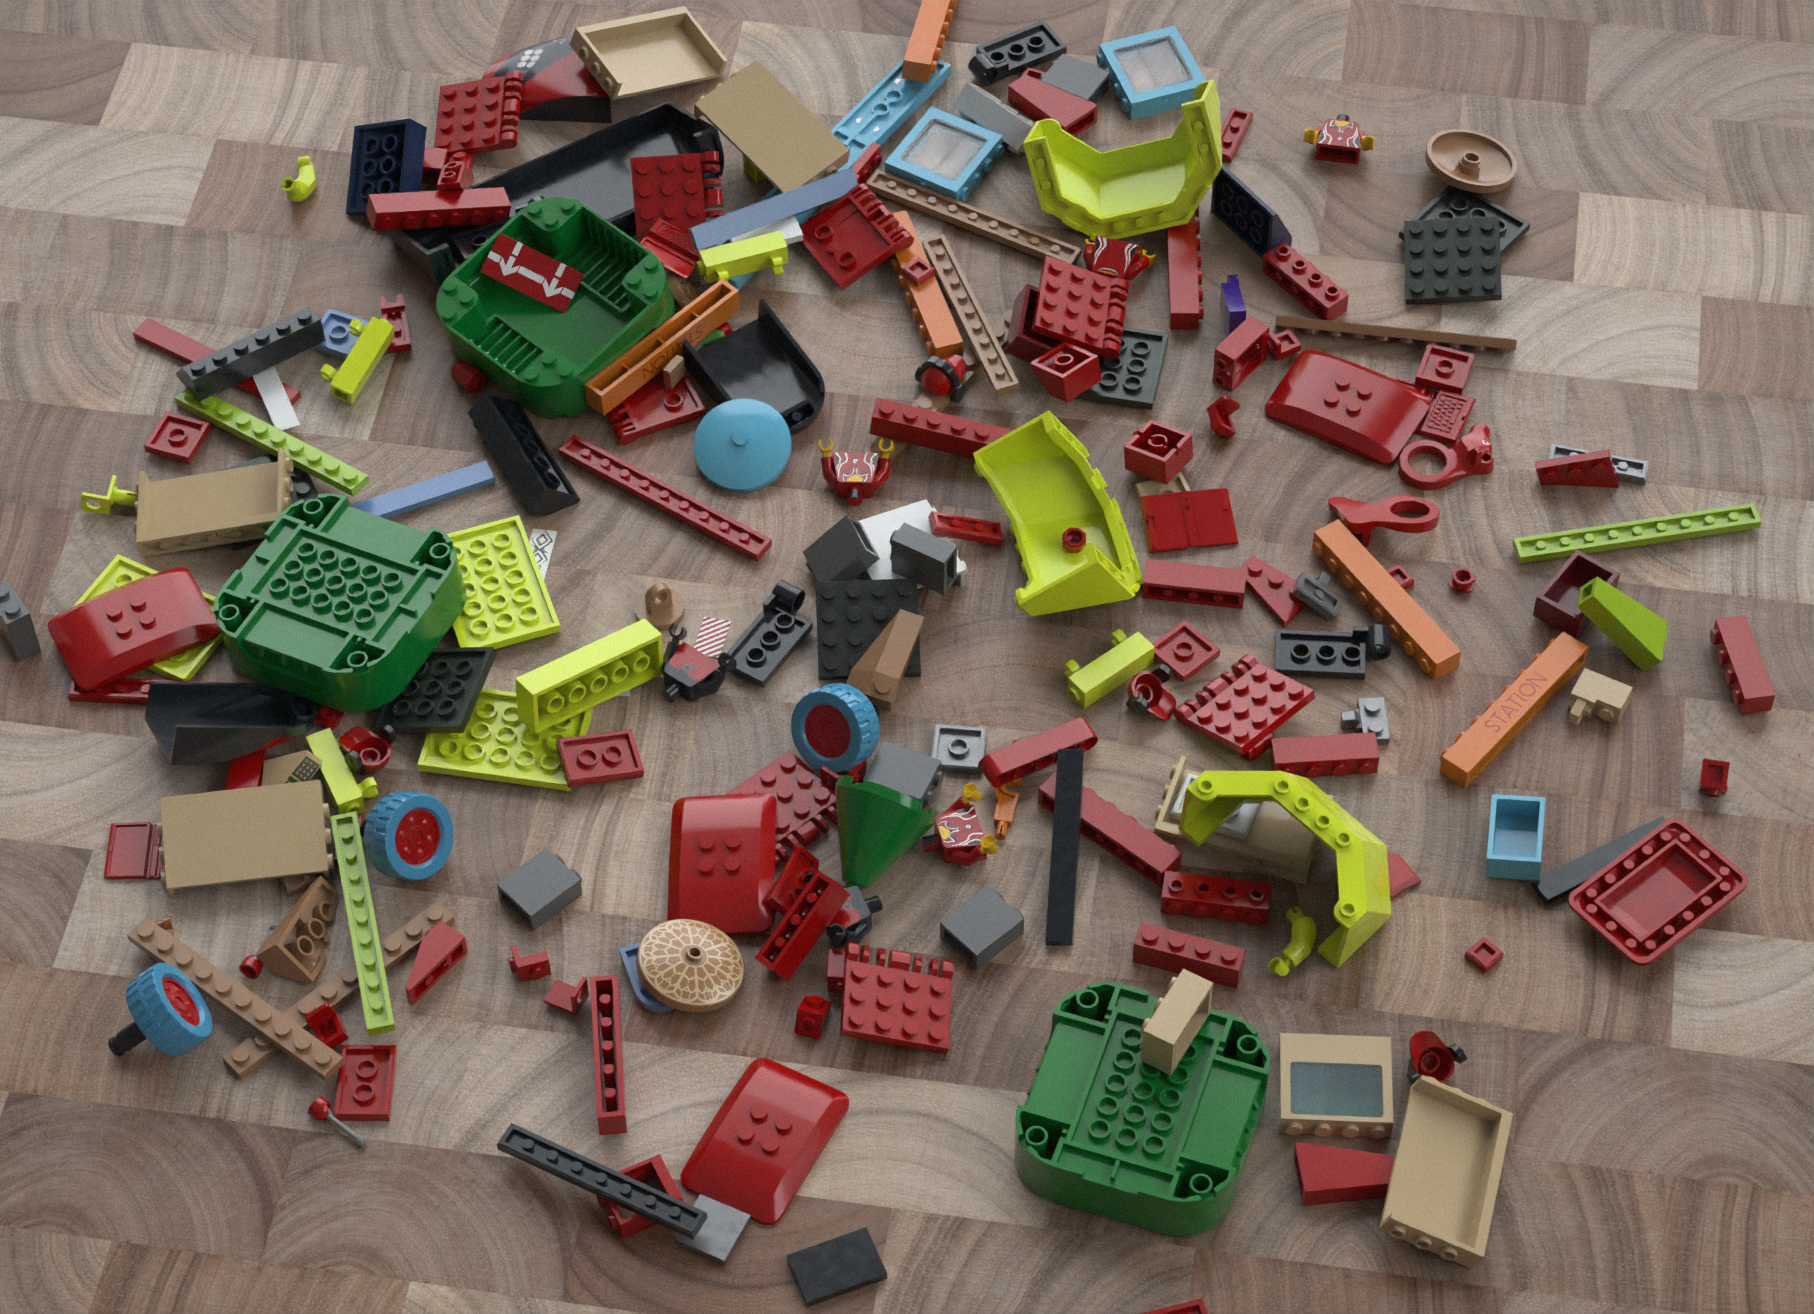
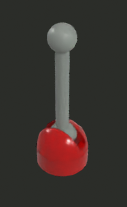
[239,923,278,979]
[307,1096,366,1147]

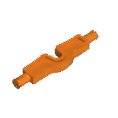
[994,739,1022,840]

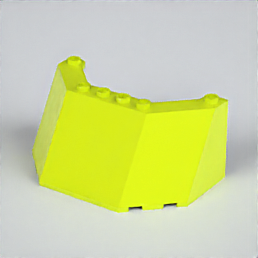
[1023,80,1222,241]
[973,410,1144,617]
[1178,771,1391,969]

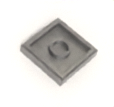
[932,724,987,775]
[674,1194,751,1266]

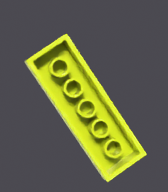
[515,619,663,734]

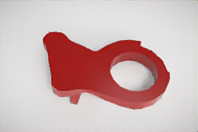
[1398,423,1494,491]
[1328,494,1440,547]

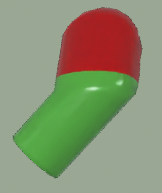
[701,322,733,347]

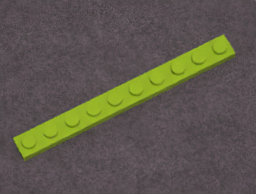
[175,388,370,496]
[1512,503,1762,564]
[330,811,396,1036]

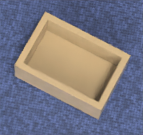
[1139,969,1213,1075]

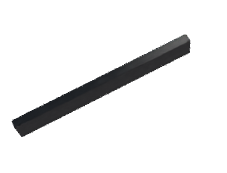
[1045,749,1085,946]
[497,1123,707,1240]

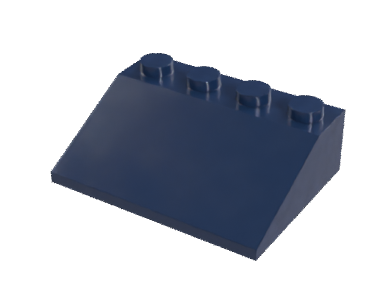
[346,118,427,216]
[1210,163,1292,260]

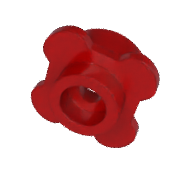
[1448,568,1476,593]
[315,705,344,730]

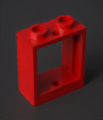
[1212,316,1269,392]
[596,1154,683,1239]

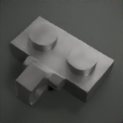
[1292,571,1343,622]
[1340,697,1390,745]

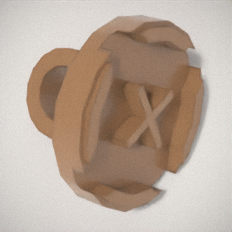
[667,272,698,309]
[634,582,684,631]

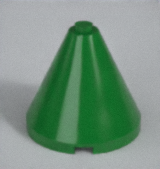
[835,775,938,891]

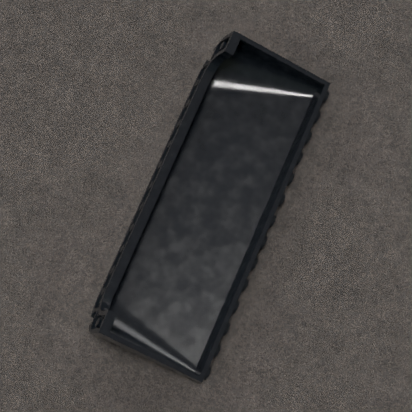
[387,101,724,288]

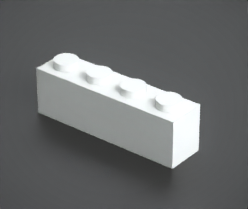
[953,82,1035,155]

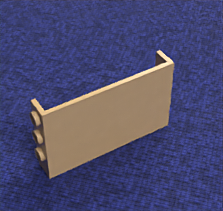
[569,6,728,100]
[694,59,850,193]
[134,448,293,557]
[1154,755,1333,885]
[157,780,334,896]
[1379,1075,1513,1268]

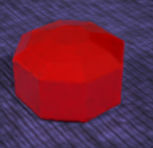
[1062,528,1086,553]

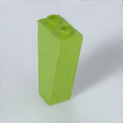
[1577,577,1668,671]

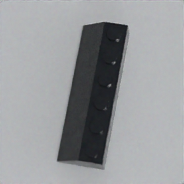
[176,307,326,402]
[468,392,580,516]

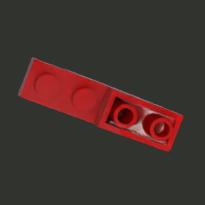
[437,151,475,191]

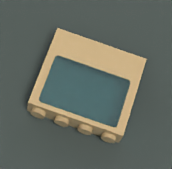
[1278,1033,1394,1139]

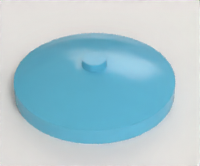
[693,399,792,493]

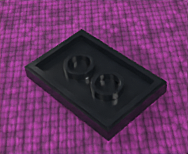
[787,1227,887,1307]

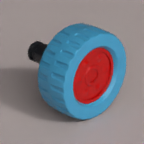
[791,683,880,773]
[360,791,454,881]
[108,963,213,1057]

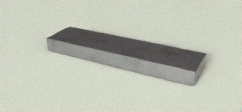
[1548,443,1649,485]

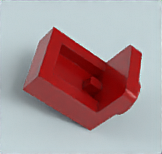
[1267,329,1301,361]
[1207,395,1240,439]
[1698,758,1730,797]
[508,946,551,982]
[794,996,832,1039]
[305,1003,349,1049]

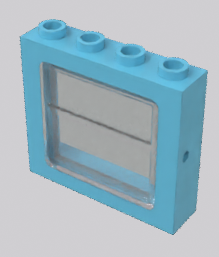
[1096,26,1206,120]
[885,106,1004,202]

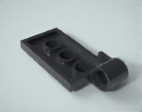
[968,20,1067,85]
[450,196,545,262]
[726,580,813,688]
[1275,624,1391,680]

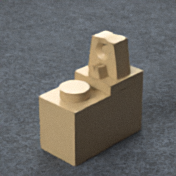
[1567,668,1633,726]

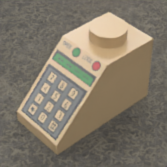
[262,750,322,786]

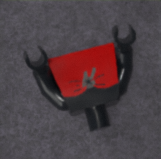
[661,623,737,703]
[803,872,883,949]

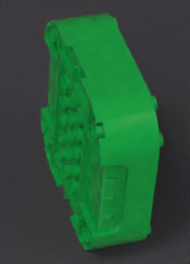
[436,197,675,419]
[214,493,466,713]
[1015,982,1270,1236]

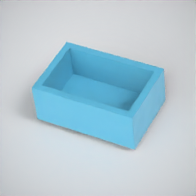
[1486,794,1546,881]

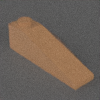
[846,609,924,711]
[256,875,339,984]

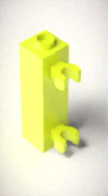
[696,231,788,283]
[320,316,394,405]
[1064,629,1155,709]
[306,728,379,815]

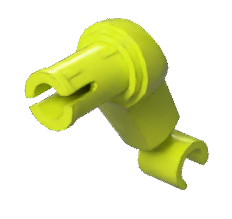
[281,156,316,202]
[1268,906,1317,976]

